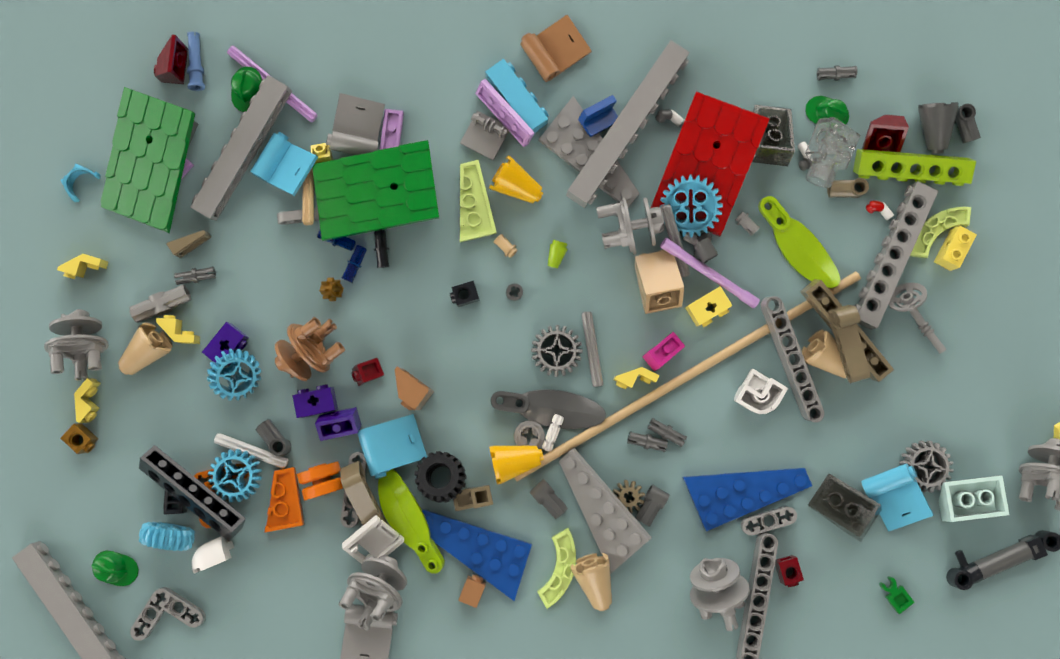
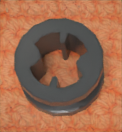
[506,283,523,301]

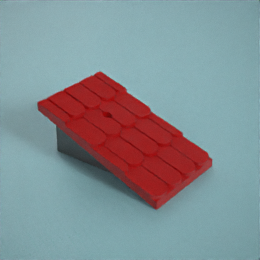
[650,91,770,237]

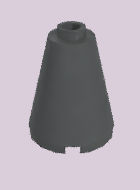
[918,102,959,154]

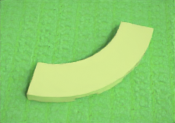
[910,207,971,258]
[537,528,576,609]

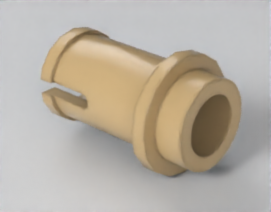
[494,234,518,258]

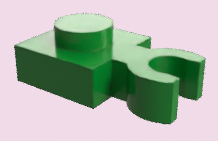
[879,576,915,614]

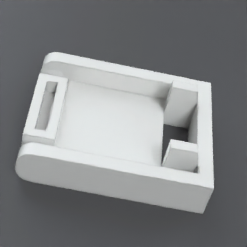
[342,515,404,564]

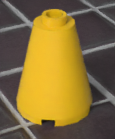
[489,155,543,204]
[489,446,544,485]

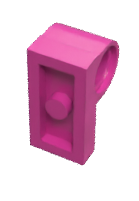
[642,332,685,371]

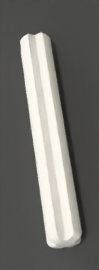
[214,433,289,469]

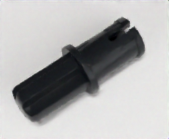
[374,230,389,268]

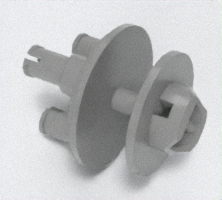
[596,197,665,255]
[44,309,109,381]
[1019,438,1060,511]
[338,556,407,631]
[690,558,750,631]

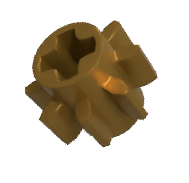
[319,277,344,301]

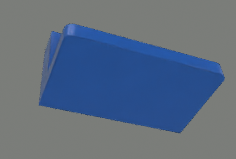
[578,95,618,137]

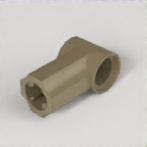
[827,178,869,198]

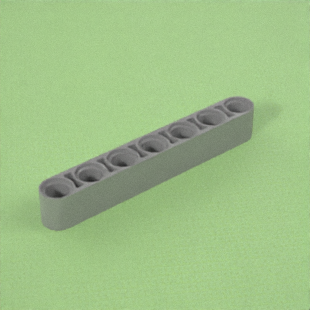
[761,296,824,423]
[736,532,778,659]

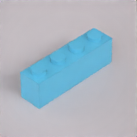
[485,59,549,133]

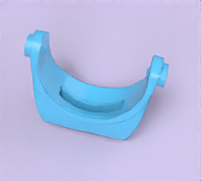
[60,164,101,203]

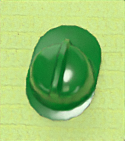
[231,67,262,112]
[805,96,849,130]
[91,550,139,586]

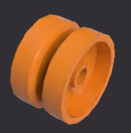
[296,461,343,501]

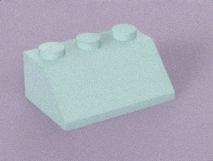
[938,476,1009,522]

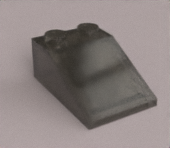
[752,105,795,167]
[808,474,882,542]

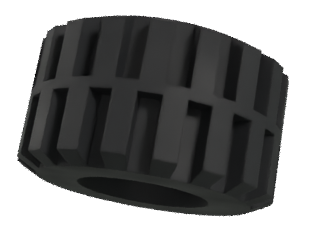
[414,451,467,503]

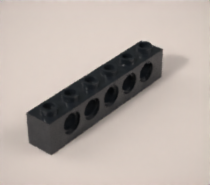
[139,445,246,542]

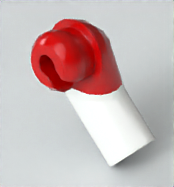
[866,200,894,221]

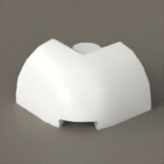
[734,369,788,414]
[192,536,234,574]

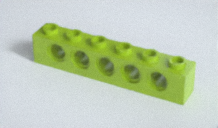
[853,149,976,186]

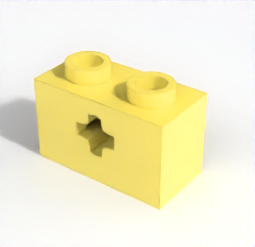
[934,226,977,271]
[685,286,733,327]

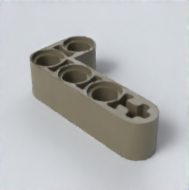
[828,305,871,384]
[340,461,387,525]

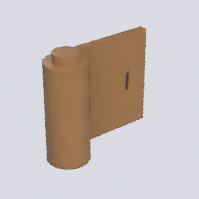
[520,15,592,82]

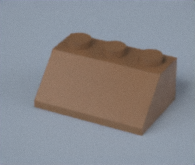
[395,366,434,411]

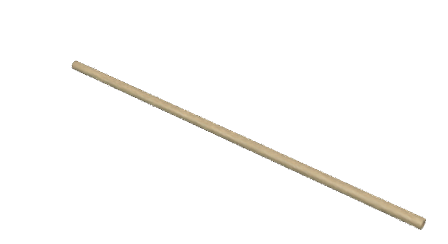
[515,271,861,482]

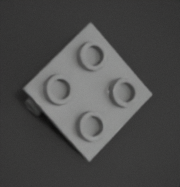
[460,111,509,160]

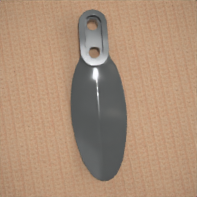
[490,390,606,429]

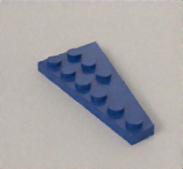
[682,468,812,531]
[421,509,532,601]

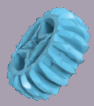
[207,349,261,401]
[208,449,262,503]
[139,522,195,551]

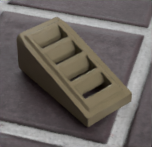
[166,230,212,258]

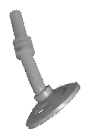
[888,283,946,354]

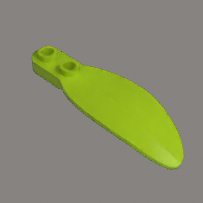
[758,196,840,288]
[378,469,445,574]

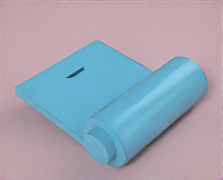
[250,132,318,196]
[357,414,427,479]
[862,463,934,532]

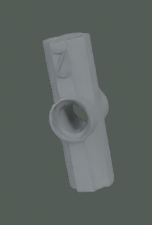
[129,285,191,323]

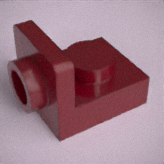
[351,358,384,386]

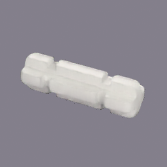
[542,414,564,452]

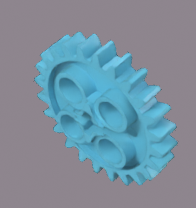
[659,174,723,238]

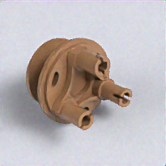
[275,317,345,381]

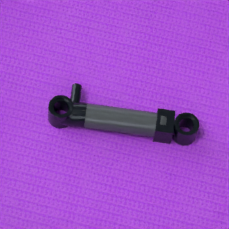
[946,530,1060,590]

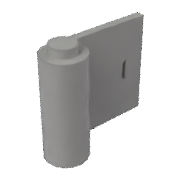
[326,93,385,155]
[340,604,398,659]

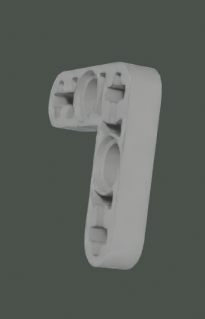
[130,587,206,641]

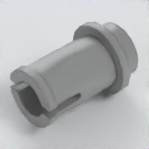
[735,212,760,236]

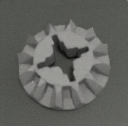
[514,421,545,449]

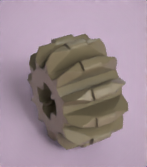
[612,480,645,513]

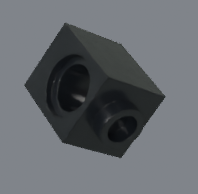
[449,281,480,307]

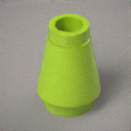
[547,239,568,269]

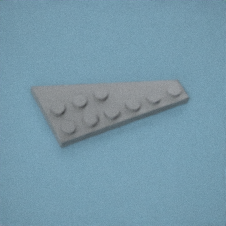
[539,96,639,208]
[559,448,652,573]

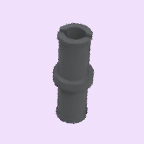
[817,65,857,81]
[174,266,216,285]
[647,418,687,447]
[627,431,668,452]

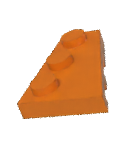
[264,467,305,533]

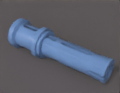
[187,32,205,91]

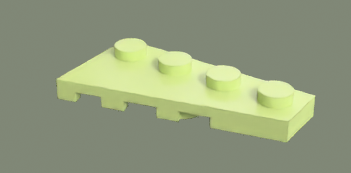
[460,160,497,243]

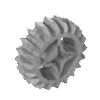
[531,325,583,377]
[899,440,954,493]

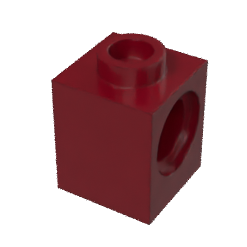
[775,555,804,587]

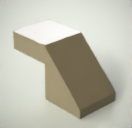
[453,485,493,511]

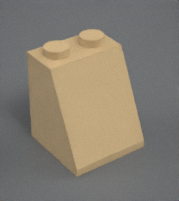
[635,249,684,314]

